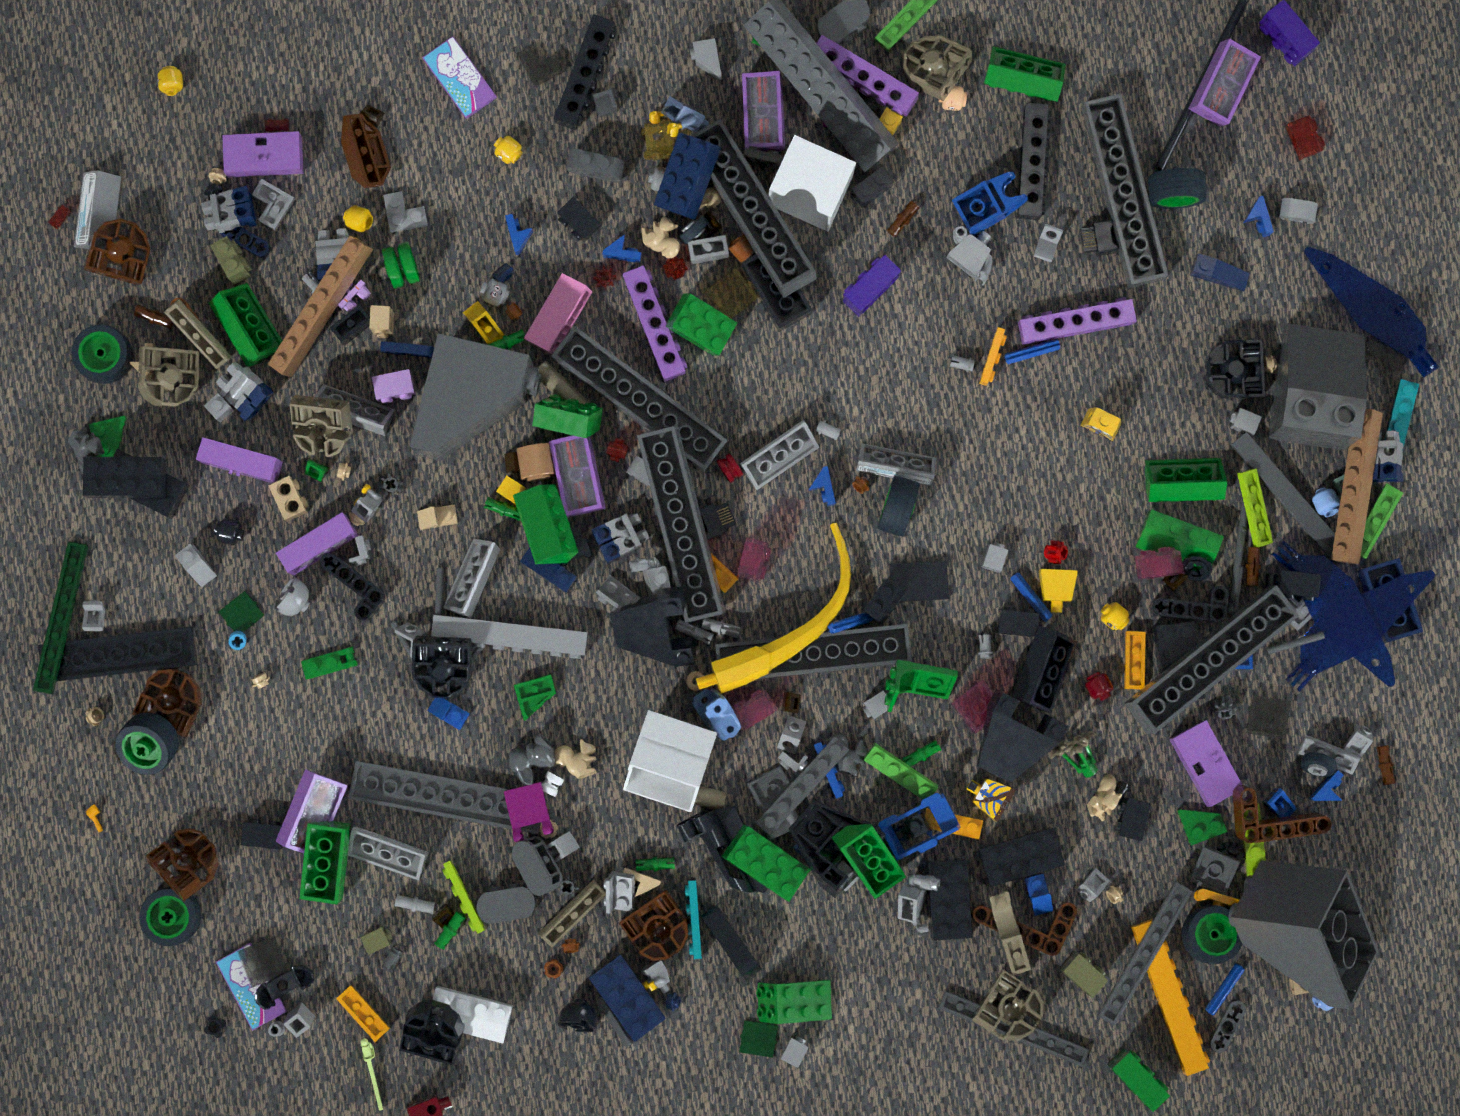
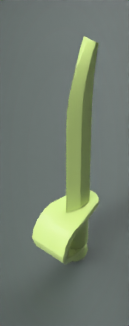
[361,1038,383,1111]

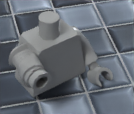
[946,226,992,286]
[629,556,671,596]
[898,873,940,936]

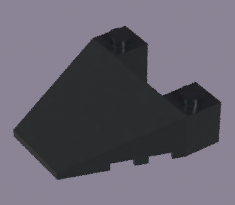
[610,586,697,667]
[977,689,1068,783]
[789,801,886,898]

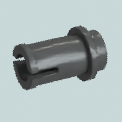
[382,946,403,973]

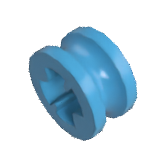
[229,631,247,650]

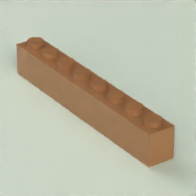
[268,236,373,377]
[1331,409,1383,565]

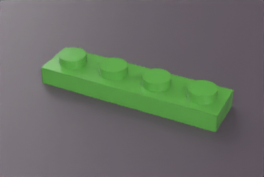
[874,0,938,52]
[1360,484,1403,559]
[864,743,938,800]

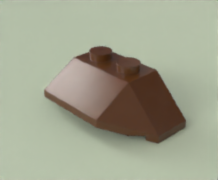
[341,113,391,188]

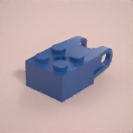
[952,172,1028,236]

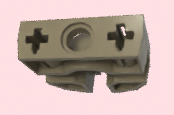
[903,34,972,101]
[138,346,199,407]
[290,395,353,457]
[972,969,1043,1041]

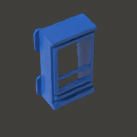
[878,793,961,861]

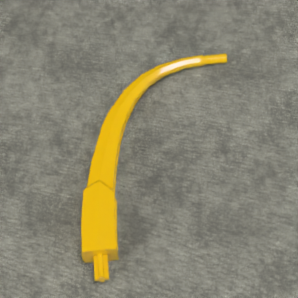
[696,523,851,694]

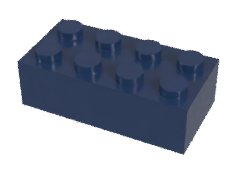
[654,132,721,220]
[1358,558,1423,644]
[588,955,666,1042]

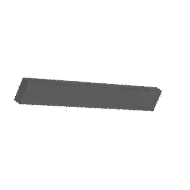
[1231,432,1335,560]
[1097,881,1193,1026]
[938,990,1090,1067]

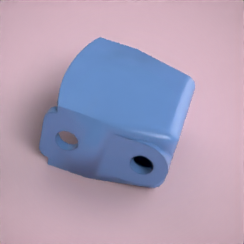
[692,688,741,740]

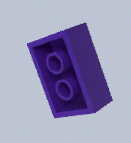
[1259,0,1320,67]
[843,255,901,317]

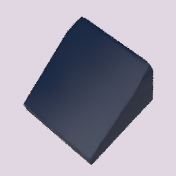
[492,263,515,283]

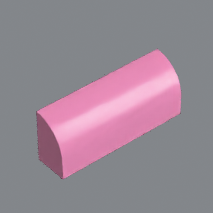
[524,273,592,356]

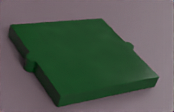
[219,591,265,632]
[739,1020,778,1058]

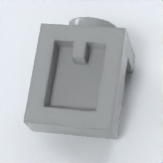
[1343,724,1373,758]
[1076,868,1110,902]

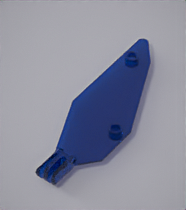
[1304,247,1439,378]
[1271,540,1395,687]
[1285,570,1435,692]

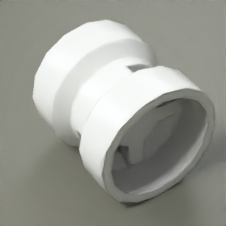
[541,771,564,797]

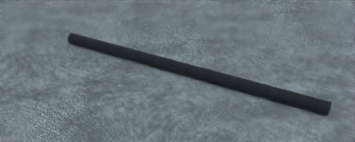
[1155,0,1249,171]

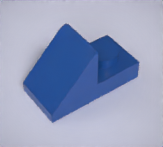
[1243,196,1274,237]
[505,214,533,255]
[602,235,642,263]
[808,466,836,507]
[427,698,470,730]
[1309,770,1344,801]
[1024,874,1053,916]

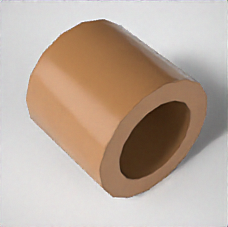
[516,443,555,482]

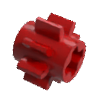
[1044,540,1068,564]

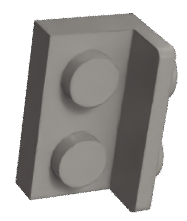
[596,575,640,611]
[604,871,635,914]

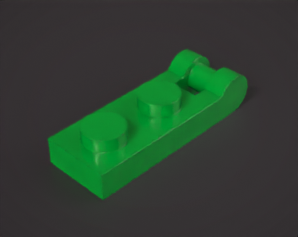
[301,647,358,680]

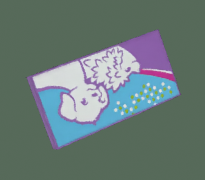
[422,36,497,119]
[216,943,287,1031]

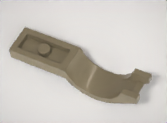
[989,890,1031,975]

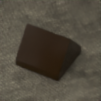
[360,105,385,128]
[704,211,722,237]
[504,452,520,473]
[1162,567,1188,592]
[781,692,801,714]
[432,904,455,929]

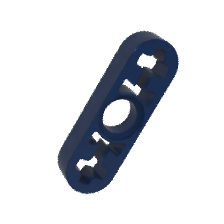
[220,227,270,258]
[380,342,434,358]

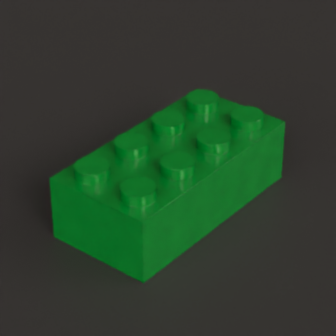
[722,824,811,902]

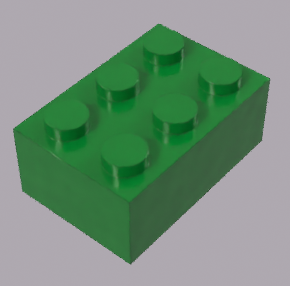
[665,293,737,356]
[532,395,603,438]
[1107,1048,1170,1112]

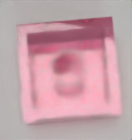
[737,537,772,583]
[1134,547,1184,580]
[950,679,993,734]
[733,689,778,731]

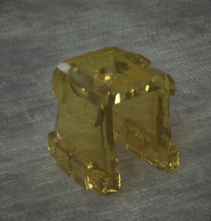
[641,121,674,160]

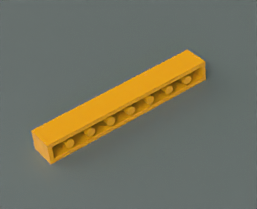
[1131,919,1210,1076]

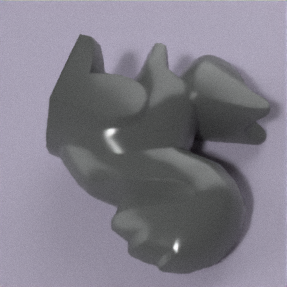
[68,427,105,473]
[827,734,868,776]

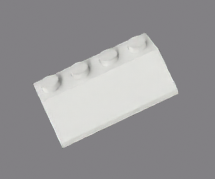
[431,986,513,1043]

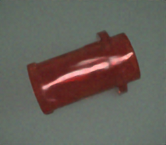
[265,118,289,133]
[48,205,71,230]

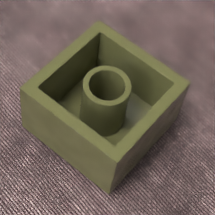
[1059,951,1108,998]

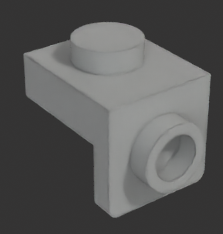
[349,535,371,566]
[82,600,105,631]
[778,752,809,772]

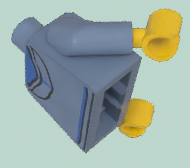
[649,96,709,137]

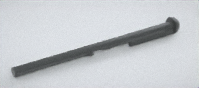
[1227,467,1251,616]

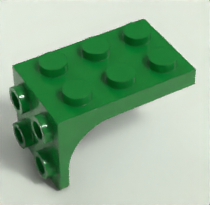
[884,660,958,712]
[756,980,832,1024]

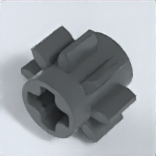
[380,473,404,498]
[1213,695,1237,719]
[557,875,580,900]

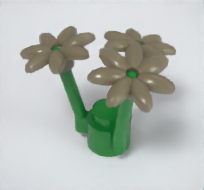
[1049,731,1098,778]

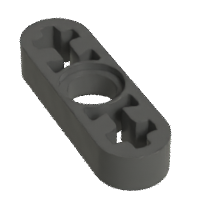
[1209,1000,1246,1053]

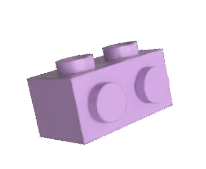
[372,369,416,404]

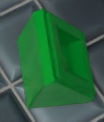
[304,459,329,482]

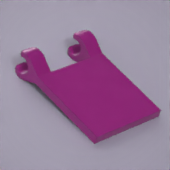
[504,782,554,842]

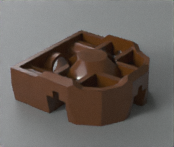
[84,219,151,285]
[132,669,202,737]
[146,828,219,901]
[618,889,688,961]

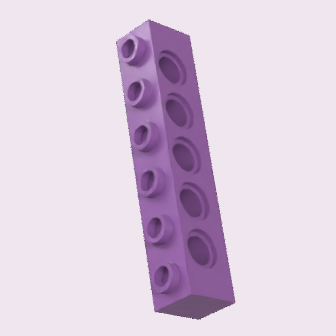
[817,35,919,117]
[623,265,688,382]
[1018,297,1137,345]

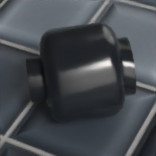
[214,518,245,546]

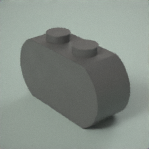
[817,0,870,46]
[566,149,625,183]
[512,836,562,896]
[477,883,536,924]

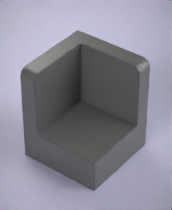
[593,89,618,117]

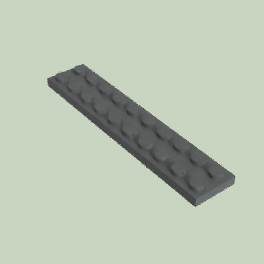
[348,761,546,834]

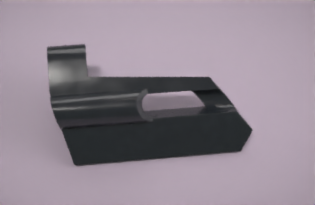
[677,806,768,893]

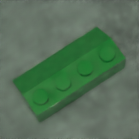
[984,46,1066,102]
[208,283,282,367]
[1145,458,1227,502]
[513,484,578,564]
[1135,509,1224,571]
[299,821,351,905]
[832,824,906,899]

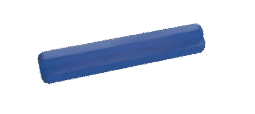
[1005,339,1060,364]
[1010,572,1053,622]
[828,612,873,634]
[1205,963,1245,1015]

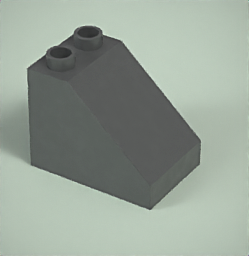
[1268,323,1367,451]
[410,333,542,461]
[1229,860,1379,1010]

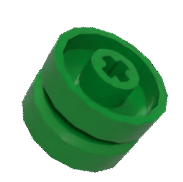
[382,241,420,289]

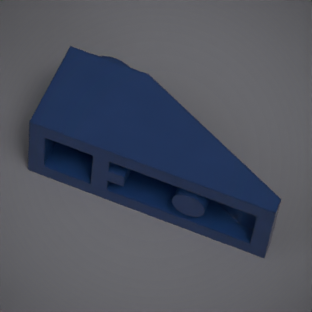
[1190,254,1250,292]
[520,547,578,594]

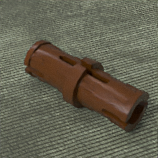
[887,201,920,238]
[134,304,173,329]
[1245,547,1261,586]
[1376,745,1396,785]

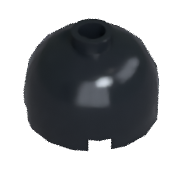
[558,999,597,1033]

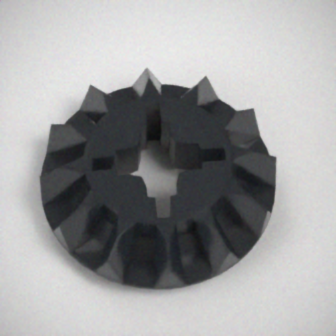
[1181,554,1212,581]
[1216,842,1246,872]

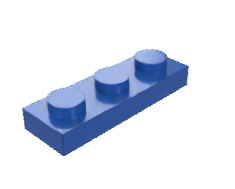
[813,742,845,799]

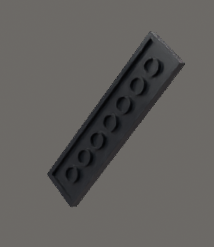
[38,627,197,682]

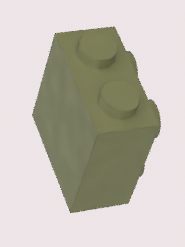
[210,236,252,285]

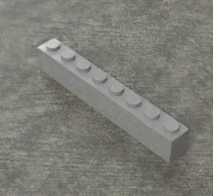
[431,615,588,659]

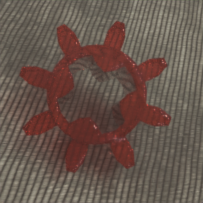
[663,256,688,280]
[593,265,617,290]
[606,438,629,462]

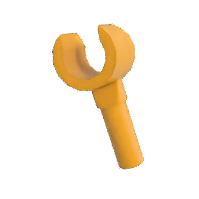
[86,804,103,832]

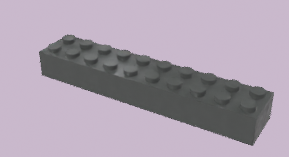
[744,0,899,172]
[1081,93,1169,289]
[691,119,817,298]
[551,326,728,473]
[637,425,726,623]
[1124,585,1299,735]
[715,624,912,680]

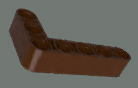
[1233,785,1332,843]
[971,902,1077,956]

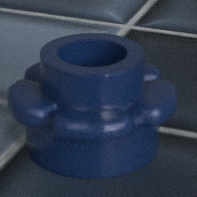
[666,992,681,1012]

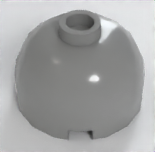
[273,577,310,616]

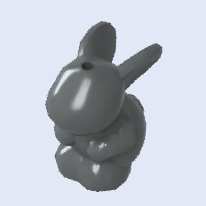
[509,733,556,785]

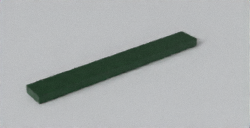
[33,541,88,695]

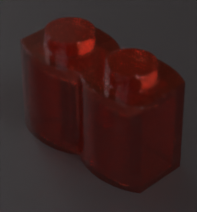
[1285,115,1325,161]

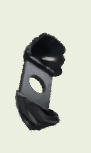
[255,965,314,1010]

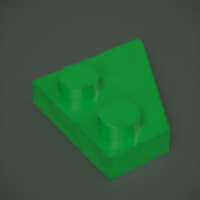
[89,415,127,457]
[514,674,556,720]
[1177,809,1227,846]

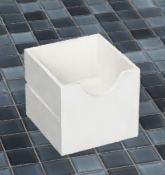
[769,135,856,232]
[623,710,717,812]

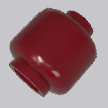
[1085,671,1114,701]

